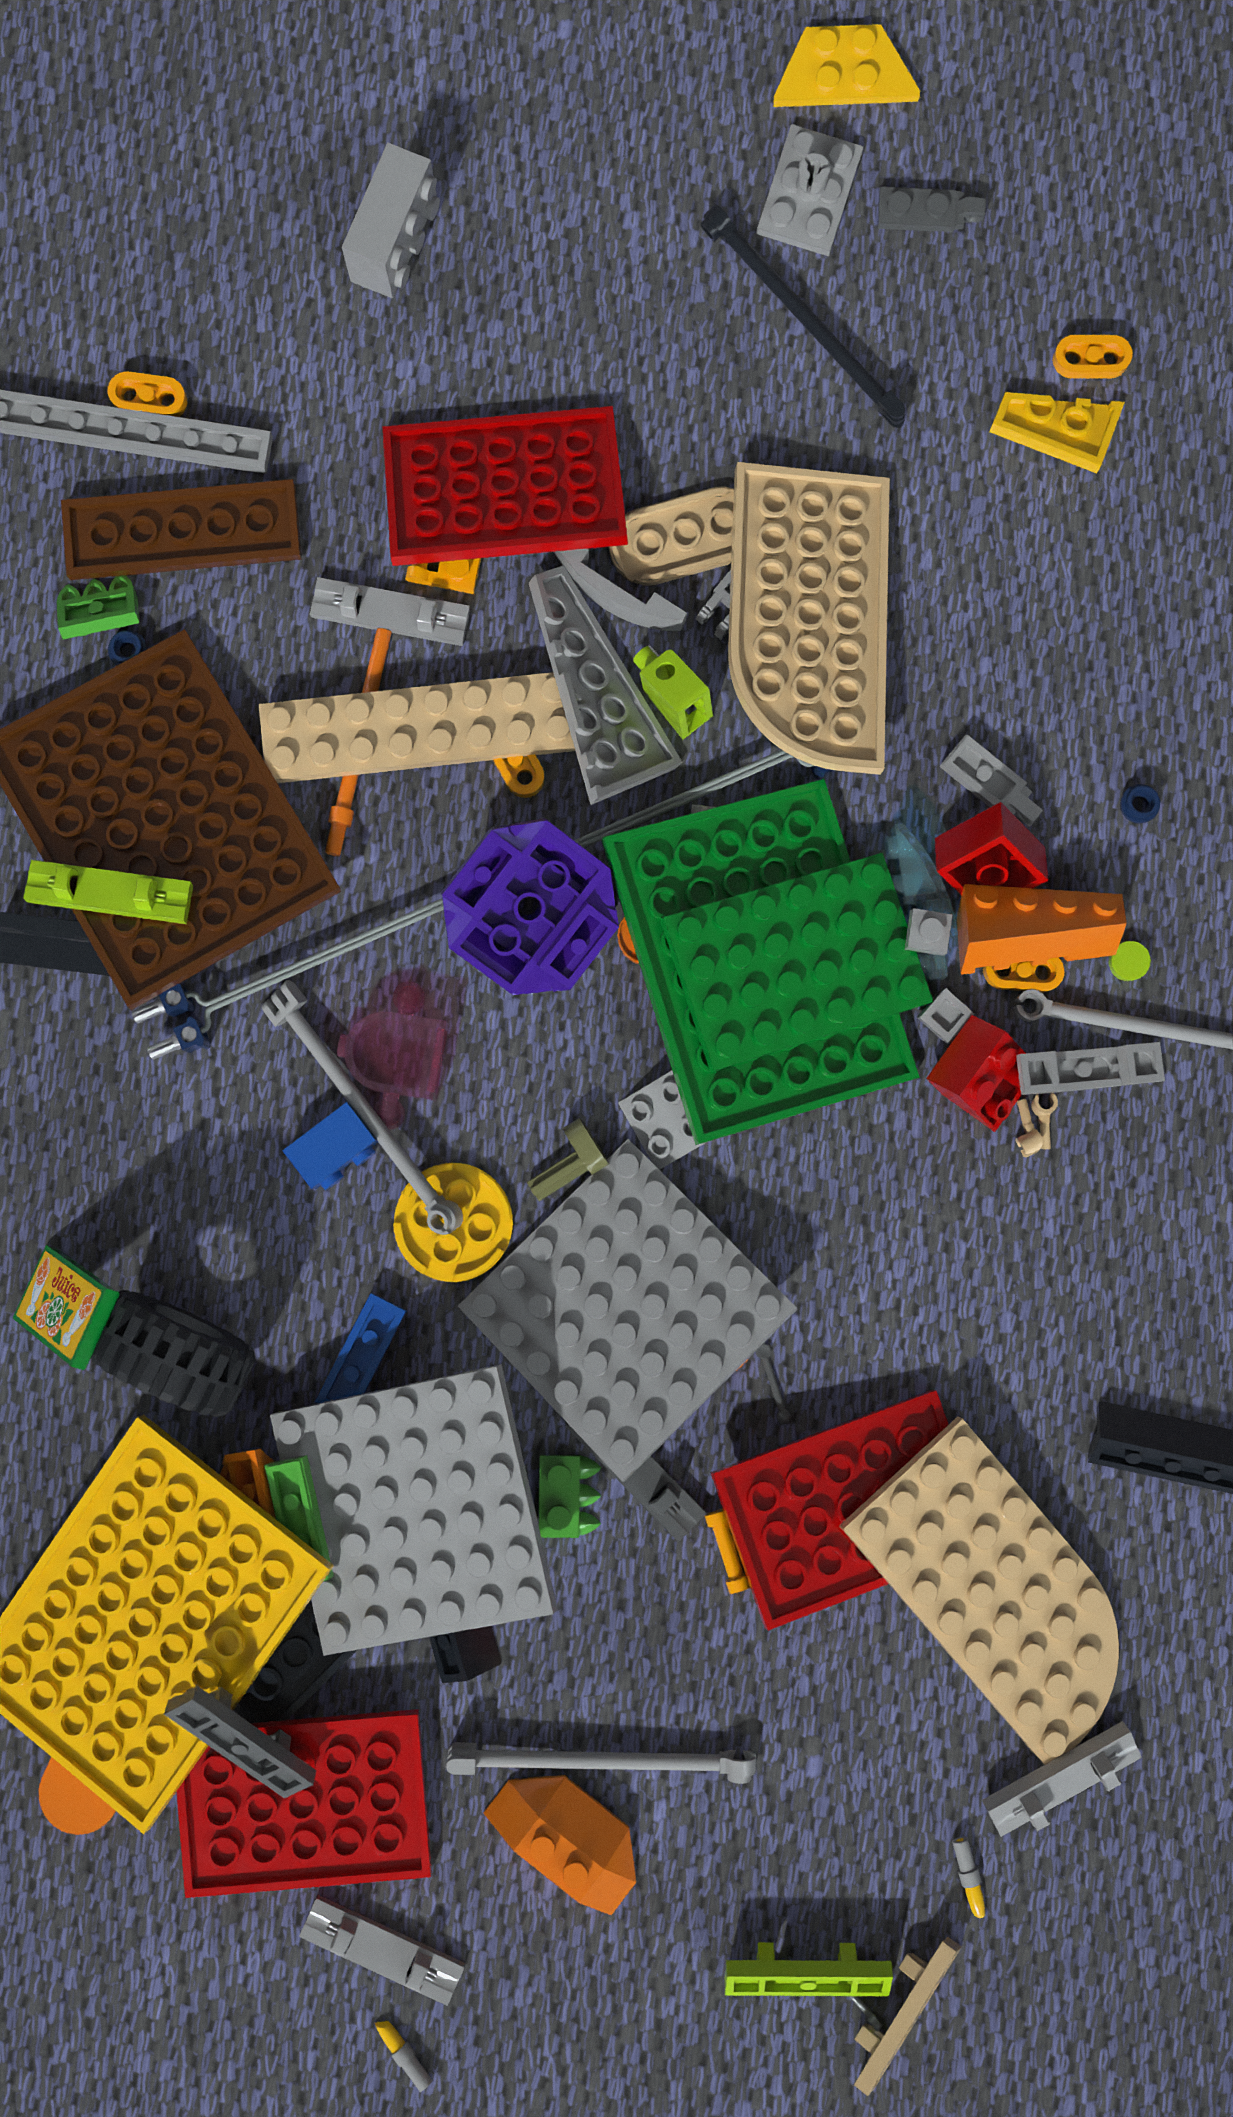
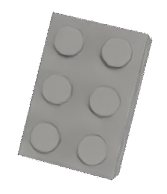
[342,142,440,298]

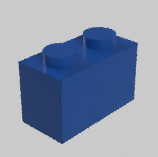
[282,1102,378,1191]

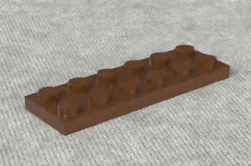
[61,479,302,580]

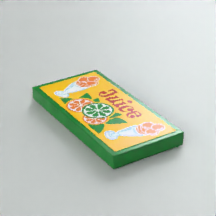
[13,1245,119,1370]

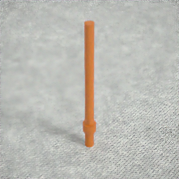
[325,628,392,857]

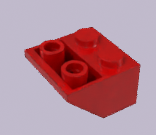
[926,1015,1026,1132]

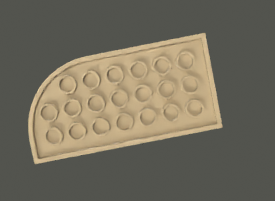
[728,462,890,775]
[840,1417,1119,1765]

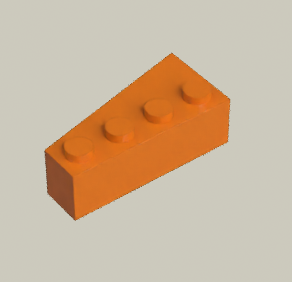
[957,884,1127,975]

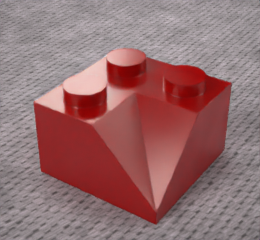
[935,802,1048,895]

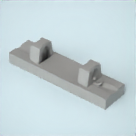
[310,577,470,646]
[982,1721,1142,1837]
[299,1895,465,2006]

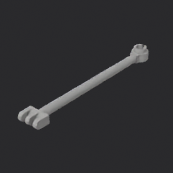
[262,980,463,1235]
[1013,989,1233,1050]
[446,1742,756,1784]

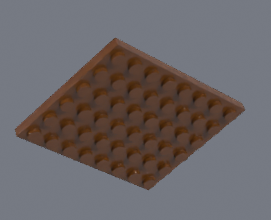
[0,629,341,1010]

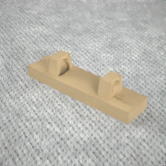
[854,1937,962,2096]

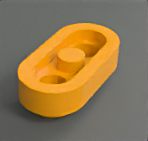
[1052,335,1133,378]
[108,371,188,417]
[493,754,545,798]
[983,957,1064,993]

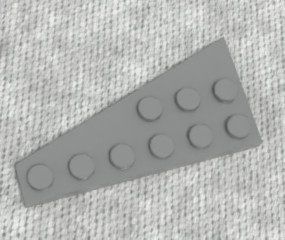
[528,565,682,805]

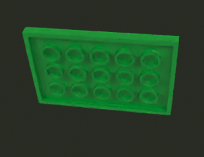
[660,853,933,1073]

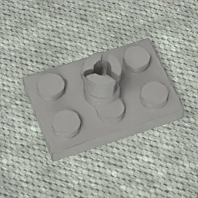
[756,124,864,256]

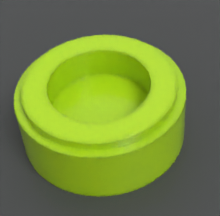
[1109,941,1151,981]

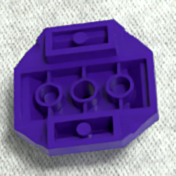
[441,818,619,995]

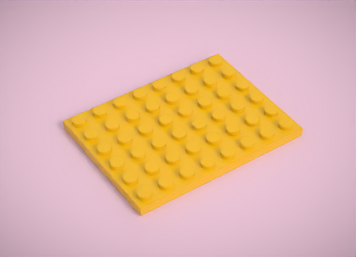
[0,1415,334,1834]

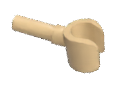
[1031,1093,1058,1149]
[1015,1099,1043,1157]

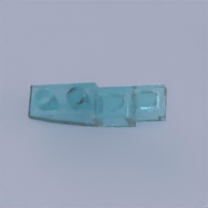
[885,823,958,982]

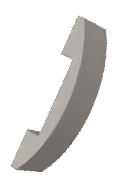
[554,549,687,631]
[1016,1042,1165,1095]

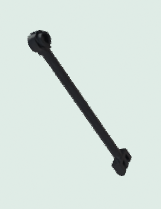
[700,204,905,428]

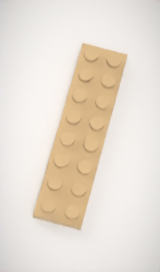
[259,672,575,783]

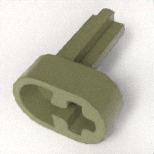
[527,1117,609,1202]

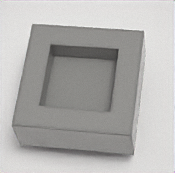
[905,908,952,956]
[917,988,975,1043]

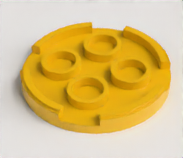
[393,1163,513,1282]

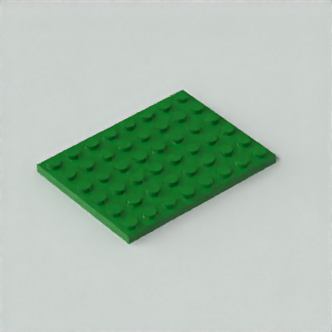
[601,779,919,1145]

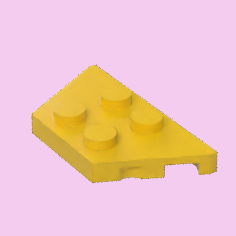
[773,24,920,107]

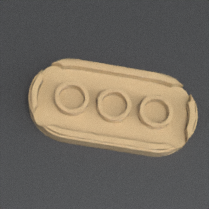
[609,486,734,586]

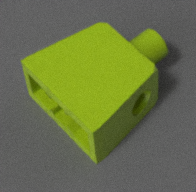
[633,645,713,739]

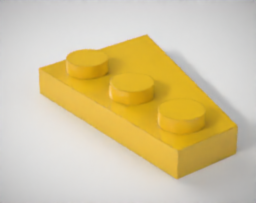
[989,392,1125,473]

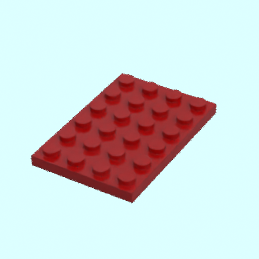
[382,406,628,566]
[710,1390,949,1631]
[176,1709,432,1898]

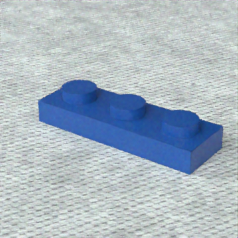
[315,1293,408,1403]

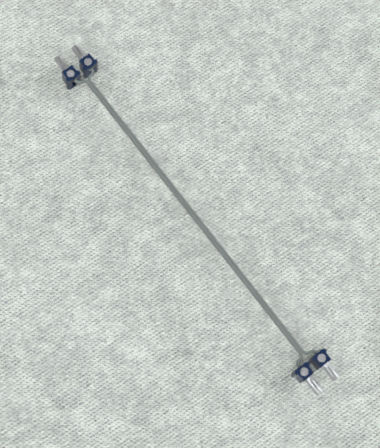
[132,750,834,1059]

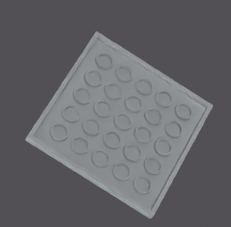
[458,1139,798,1482]
[270,1364,558,1656]

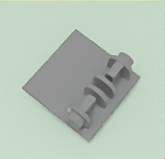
[618,1070,707,1170]

